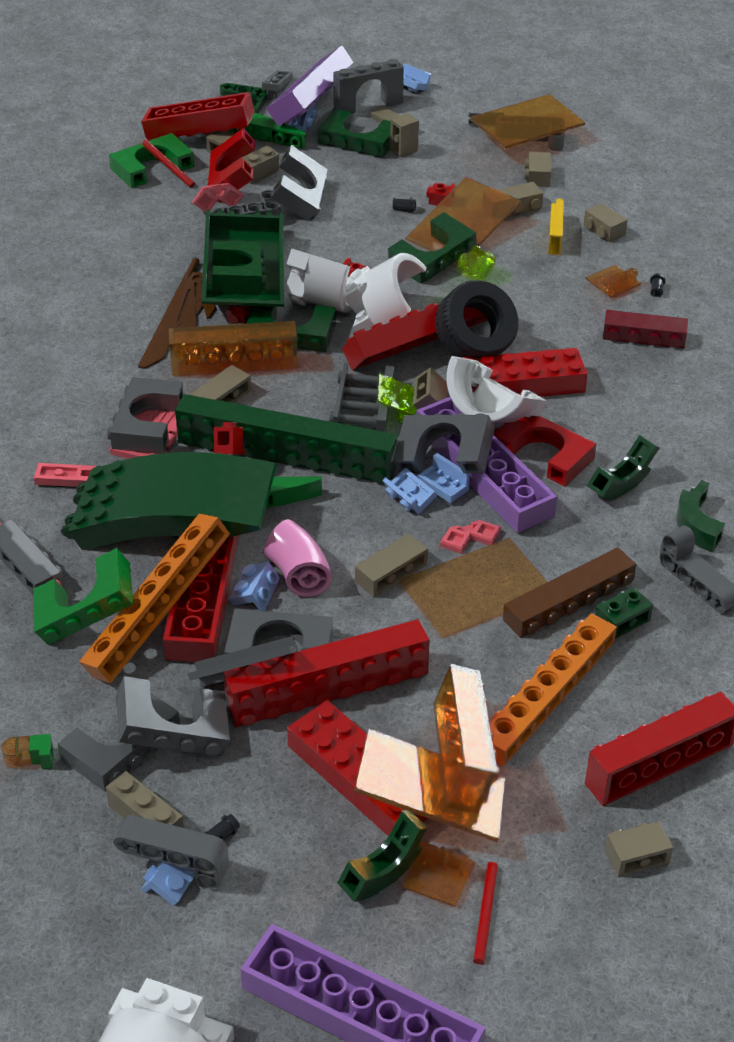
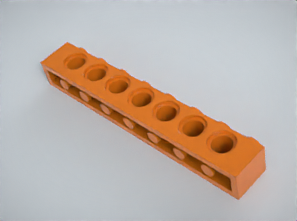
[79,514,230,684]
[476,613,617,767]

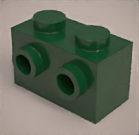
[595,587,654,639]

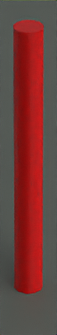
[142,139,195,188]
[473,862,498,965]

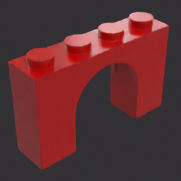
[208,128,255,203]
[494,416,597,487]

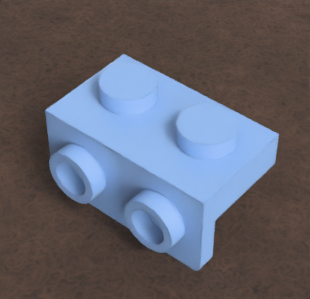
[402,64,431,92]
[288,103,318,133]
[417,453,470,503]
[383,467,437,514]
[229,561,280,611]
[141,862,195,905]

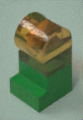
[1,734,54,769]

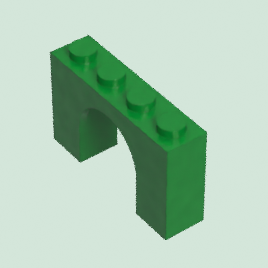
[109,133,195,188]
[33,548,133,645]

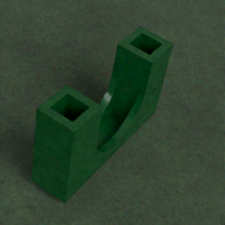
[318,108,391,158]
[388,212,477,284]
[212,241,266,295]
[245,305,336,352]

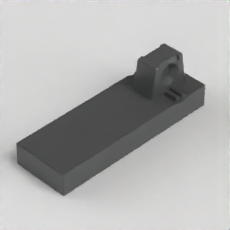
[262,70,293,99]

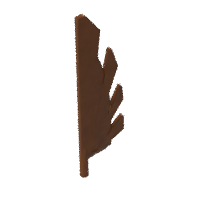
[138,258,215,369]

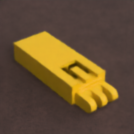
[548,199,564,255]

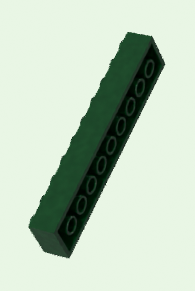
[175,394,398,483]

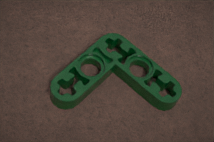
[220,83,267,114]

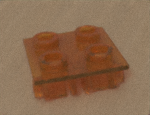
[585,265,641,298]
[402,841,475,907]

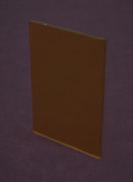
[471,94,585,149]
[405,177,521,265]
[399,538,547,638]
[354,729,505,842]

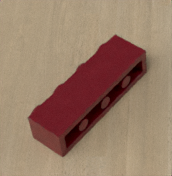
[602,310,688,349]

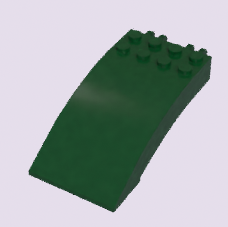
[201,208,284,307]
[61,452,277,550]

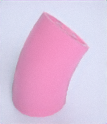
[264,519,332,597]

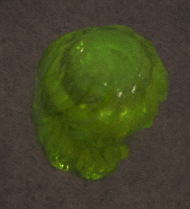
[457,245,496,280]

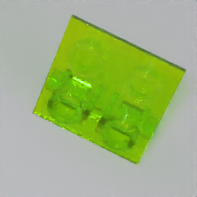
[377,373,417,423]

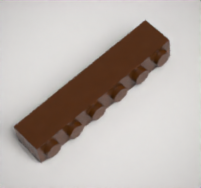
[503,547,637,638]

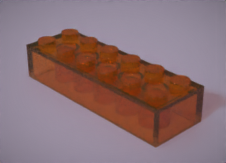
[169,321,298,376]
[433,664,499,814]

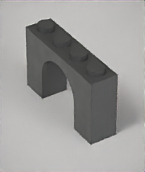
[333,59,404,114]
[271,145,328,221]
[107,377,184,454]
[393,413,495,473]
[224,608,333,654]
[116,676,230,756]
[57,692,180,792]

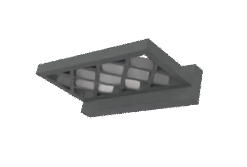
[188,636,298,687]

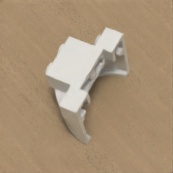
[284,249,352,313]
[345,253,426,331]
[446,356,547,430]
[99,978,234,1042]

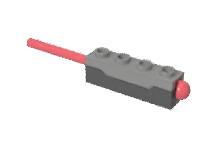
[0,520,64,595]

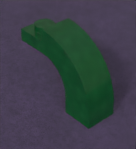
[586,435,660,500]
[676,480,725,552]
[337,809,427,902]

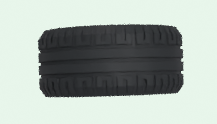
[435,280,519,358]

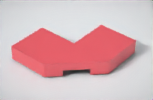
[192,183,244,213]
[440,520,501,554]

